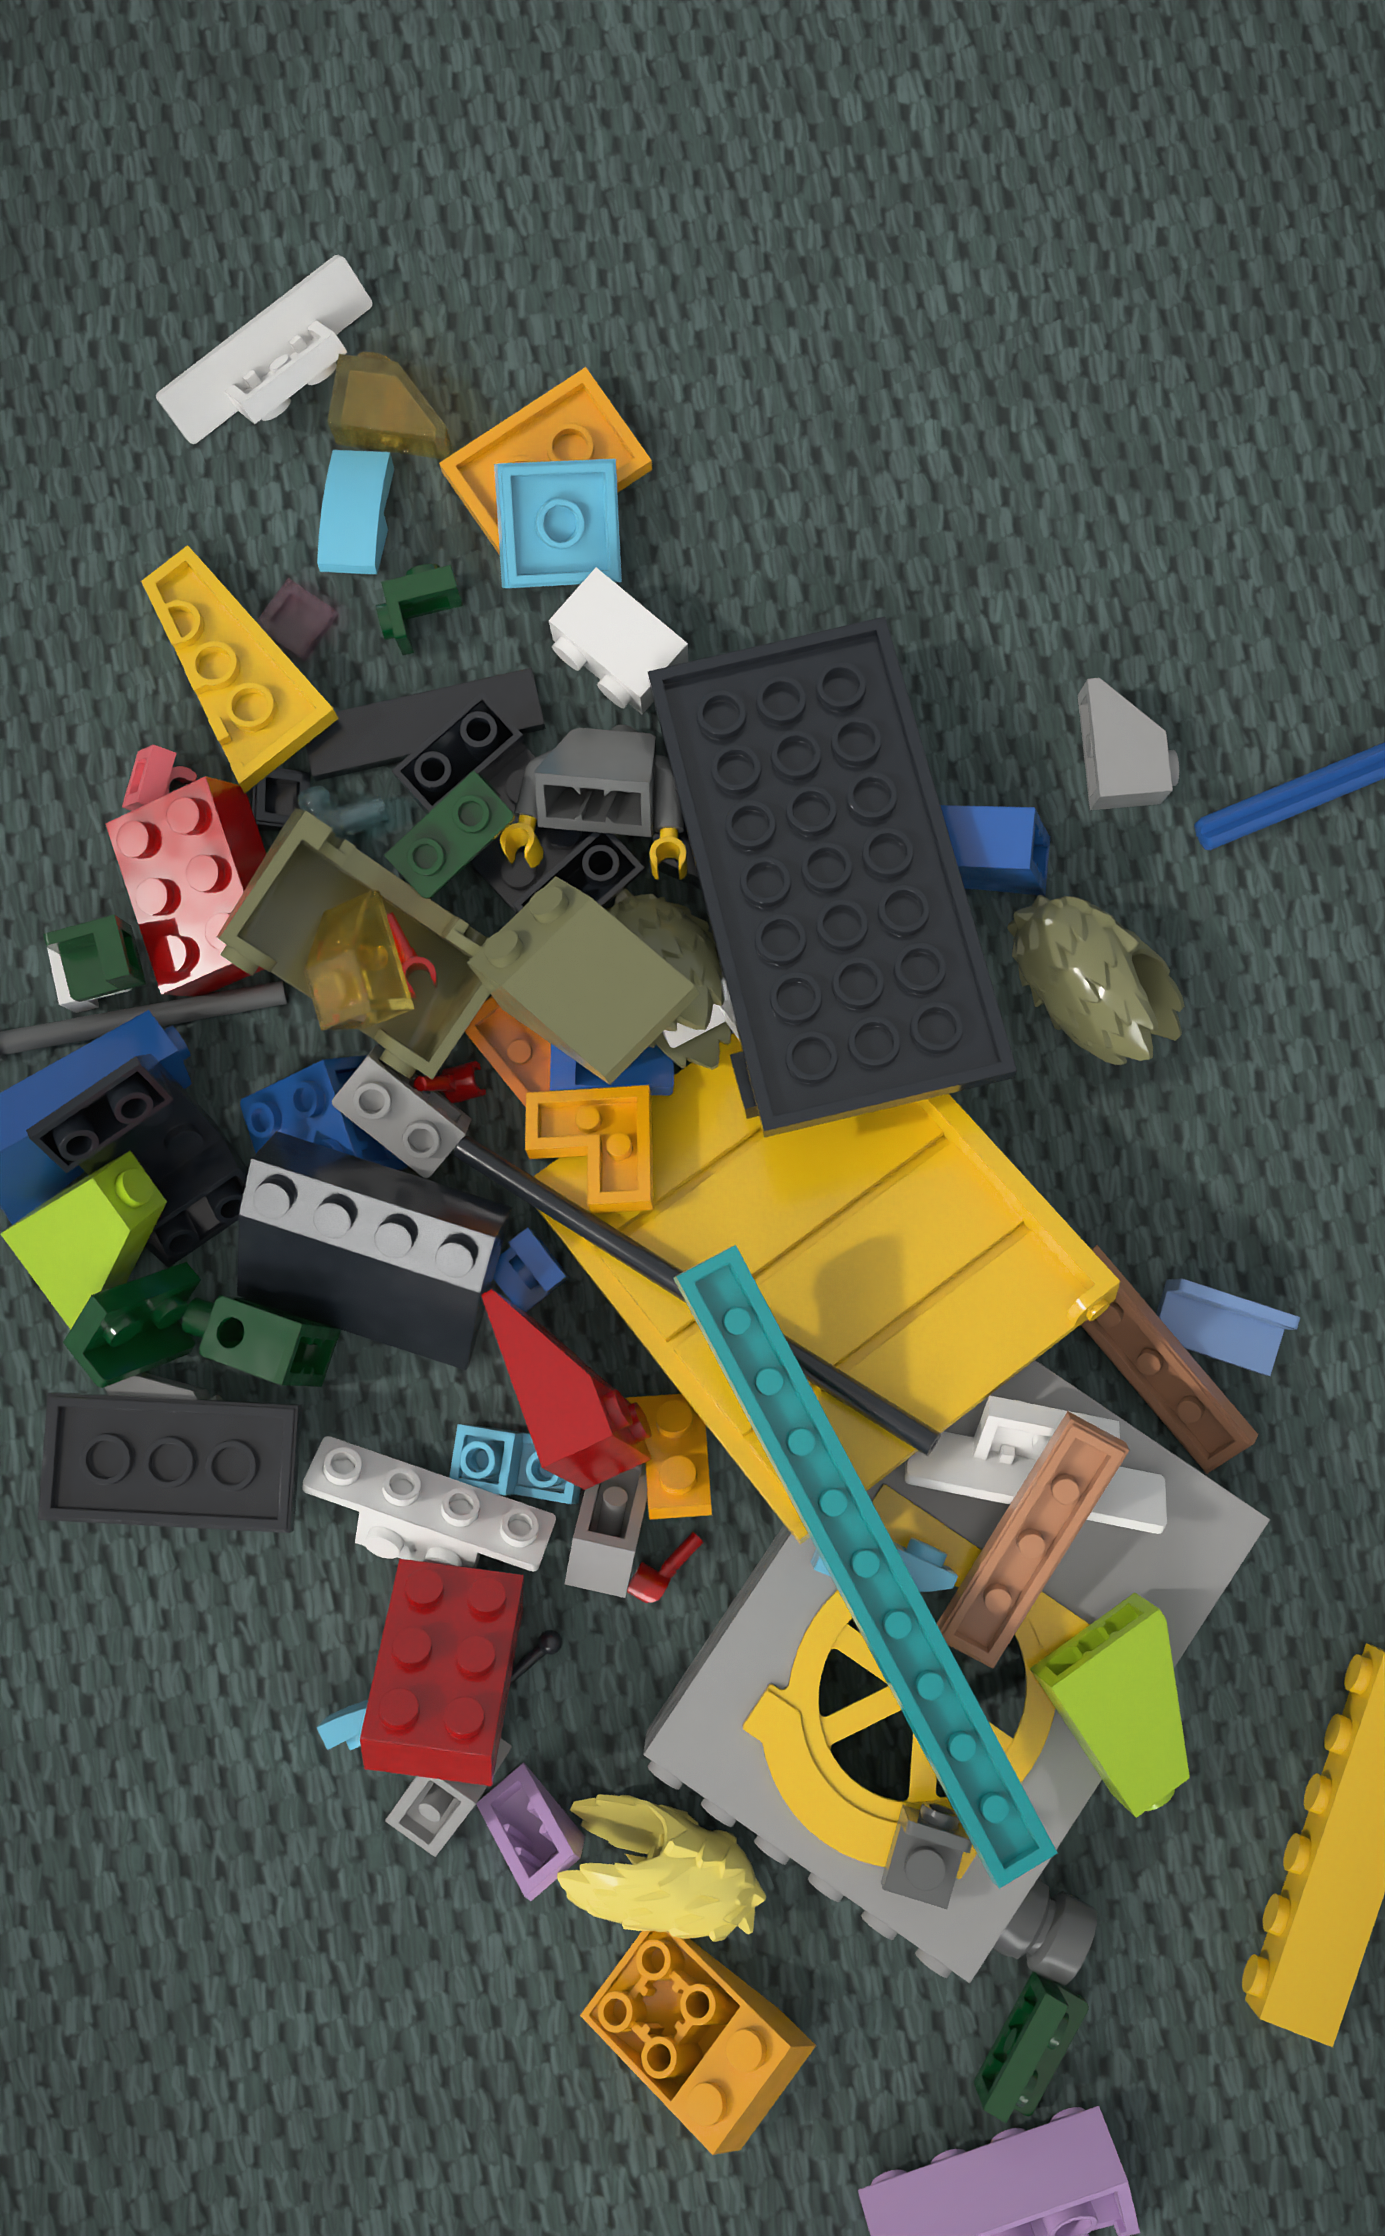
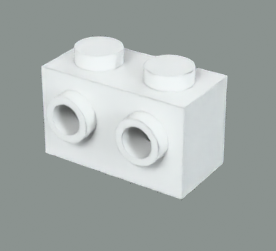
[549,567,688,714]

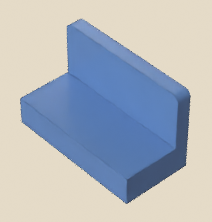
[1156,1279,1300,1376]

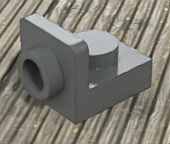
[881,1802,972,1909]

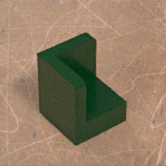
[43,914,146,1002]

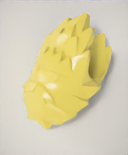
[557,1794,766,1942]

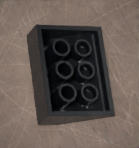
[237,1131,513,1370]

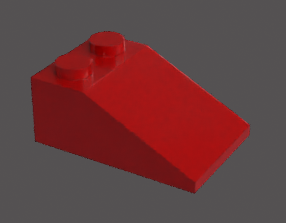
[481,1289,652,1490]

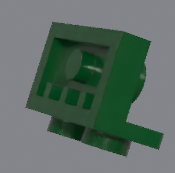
[384,771,515,899]
[63,1262,201,1388]
[973,1971,1089,2123]

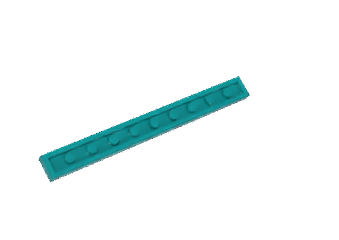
[673,1245,1058,1889]

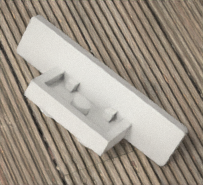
[156,255,372,444]
[904,1395,1167,1534]
[302,1436,556,1572]

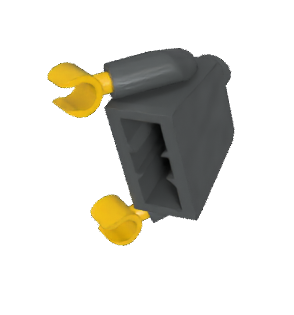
[500,724,688,880]

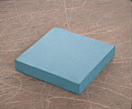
[494,459,622,588]

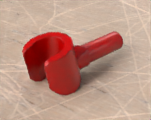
[379,912,438,999]
[414,1061,486,1103]
[627,1532,704,1603]

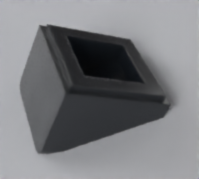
[246,768,311,831]

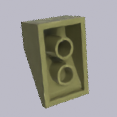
[467,876,700,1085]

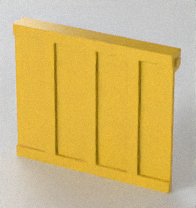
[533,1033,1120,1545]

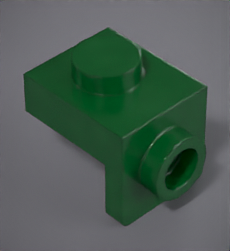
[376,563,463,655]

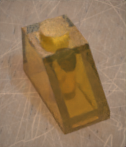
[327,352,453,460]
[304,890,414,1031]

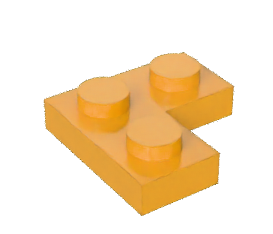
[525,1085,654,1213]
[626,1394,712,1520]

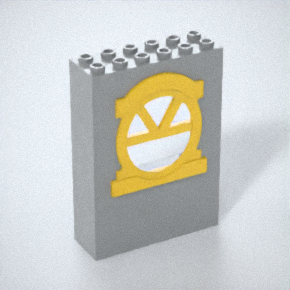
[643,1360,1270,1983]

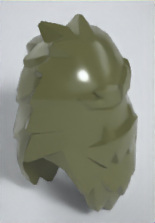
[605,888,731,1070]
[1007,895,1185,1065]

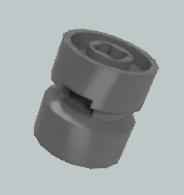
[992,1878,1097,1986]

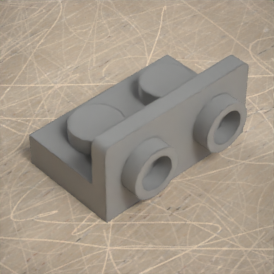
[332,1043,471,1178]

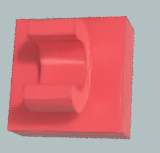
[122,745,197,811]

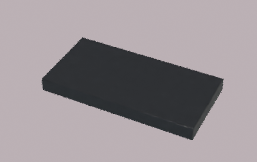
[38,1392,303,1533]

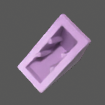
[476,1763,585,1901]

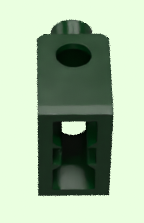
[182,1295,341,1387]

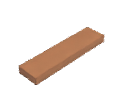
[1081,1245,1258,1474]
[937,1411,1130,1668]

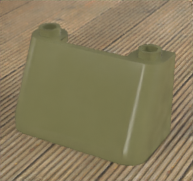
[216,809,490,1079]

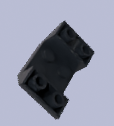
[391,691,645,914]
[26,1054,249,1268]

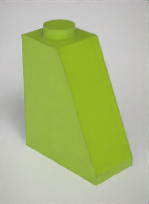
[1,1151,167,1330]
[1030,1592,1190,1818]

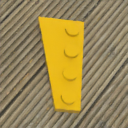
[141,545,338,793]

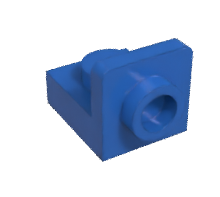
[493,1227,570,1312]

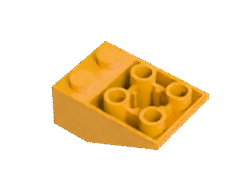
[580,1931,816,2155]

